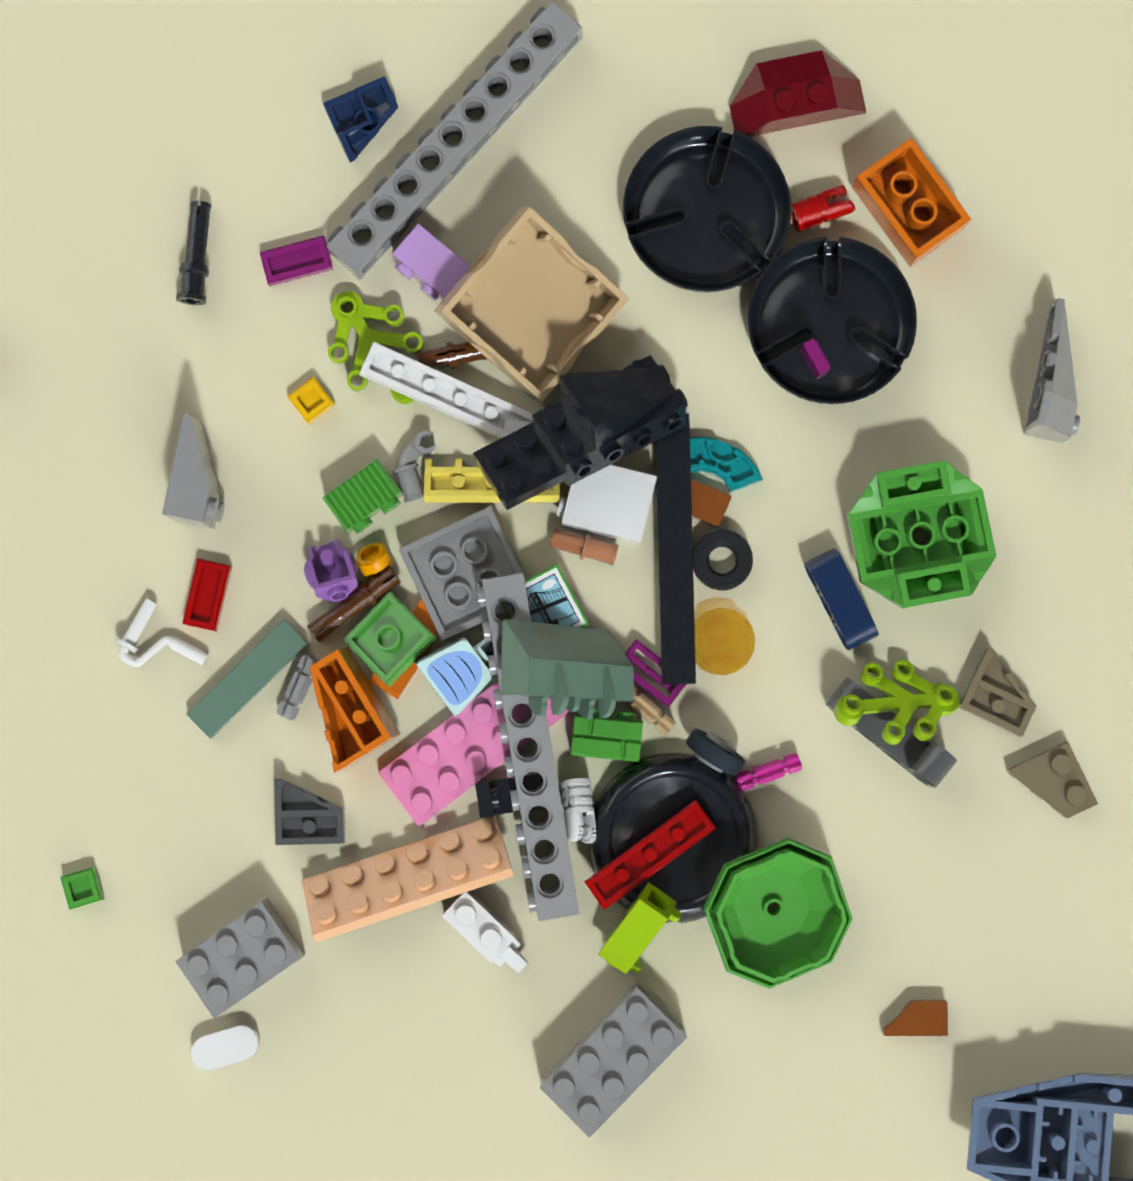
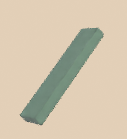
[186,619,309,739]

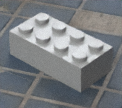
[540,983,687,1138]

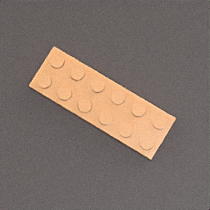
[302,815,514,942]

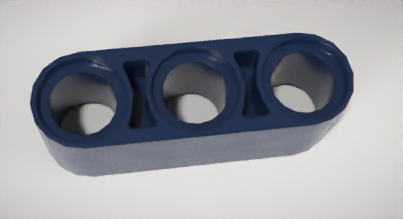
[804,548,879,651]

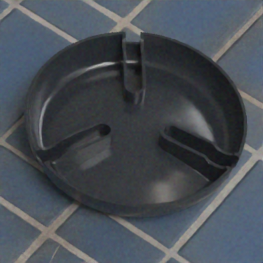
[623,126,791,293]
[747,237,917,405]
[588,753,758,923]

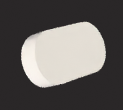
[191,1024,260,1071]

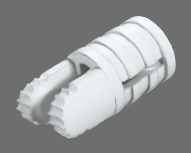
[560,778,597,844]

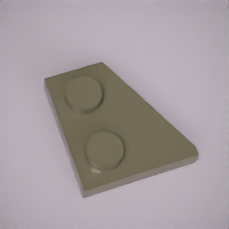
[958,648,1037,737]
[1007,742,1098,819]

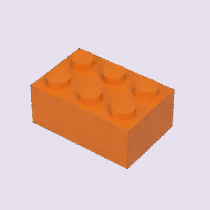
[852,138,971,267]

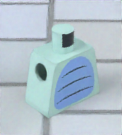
[414,637,494,717]

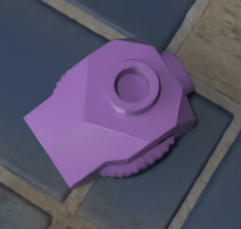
[304,538,358,602]

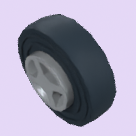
[686,729,745,776]

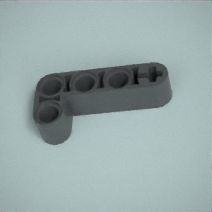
[826,677,957,788]

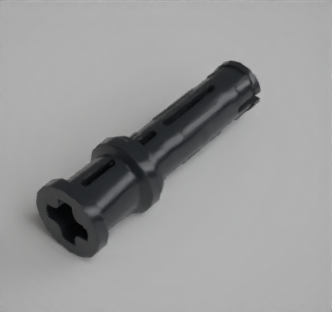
[176,201,212,305]

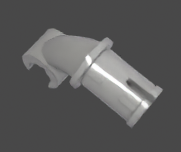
[392,431,436,503]

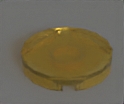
[695,608,755,676]

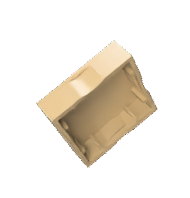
[434,207,629,402]

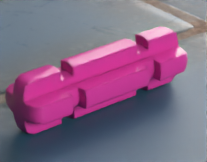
[736,753,802,791]

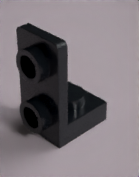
[475,774,545,818]

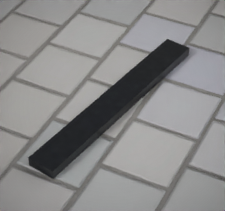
[656,413,696,685]

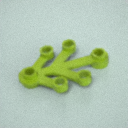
[328,291,423,405]
[833,660,960,745]

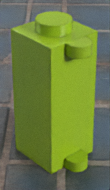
[598,882,682,974]

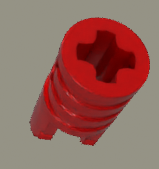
[791,185,856,232]

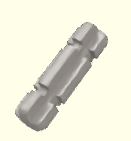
[277,654,318,720]

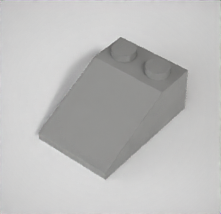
[162,413,225,529]

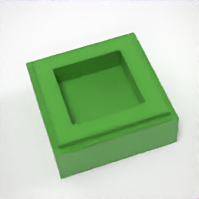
[60,866,105,910]

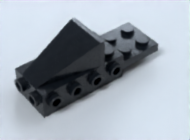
[473,355,688,510]

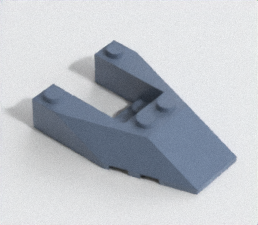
[967,1073,1133,1181]

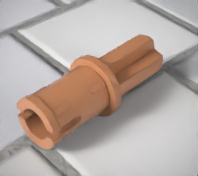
[550,528,619,566]

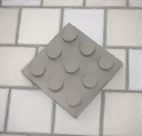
[399,506,526,642]

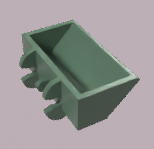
[501,619,634,719]

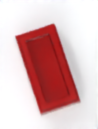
[182,558,232,632]

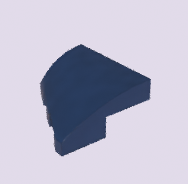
[322,76,398,163]

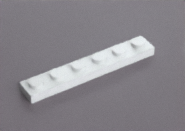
[359,342,533,439]

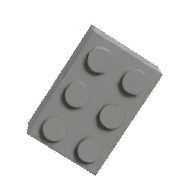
[175,898,306,1019]

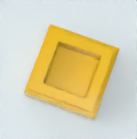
[287,377,335,425]

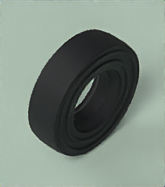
[693,529,753,591]

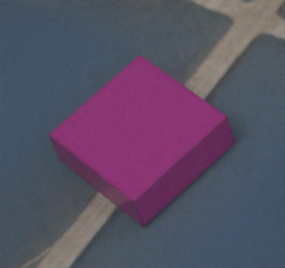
[800,338,831,380]

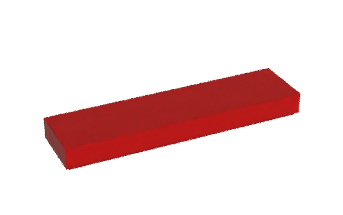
[584,800,716,910]

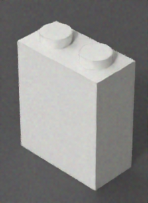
[557,465,657,545]

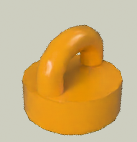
[355,543,393,579]

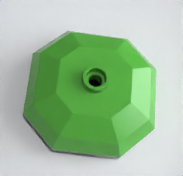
[703,837,853,989]

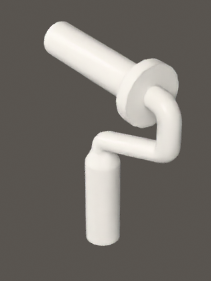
[115,599,209,667]

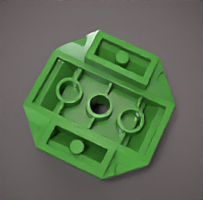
[847,460,996,609]

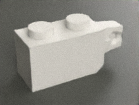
[442,891,528,974]

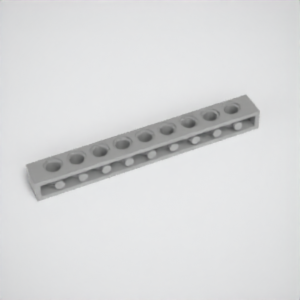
[326,1,582,280]
[476,573,580,921]

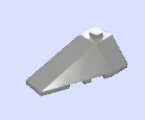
[1024,298,1080,443]

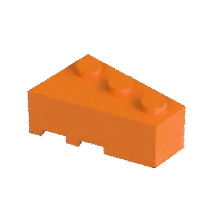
[310,647,400,773]

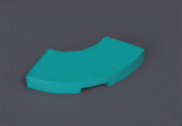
[690,437,763,493]

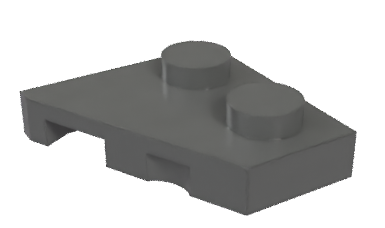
[274,779,345,845]

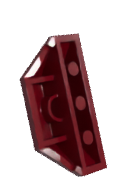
[729,50,867,137]

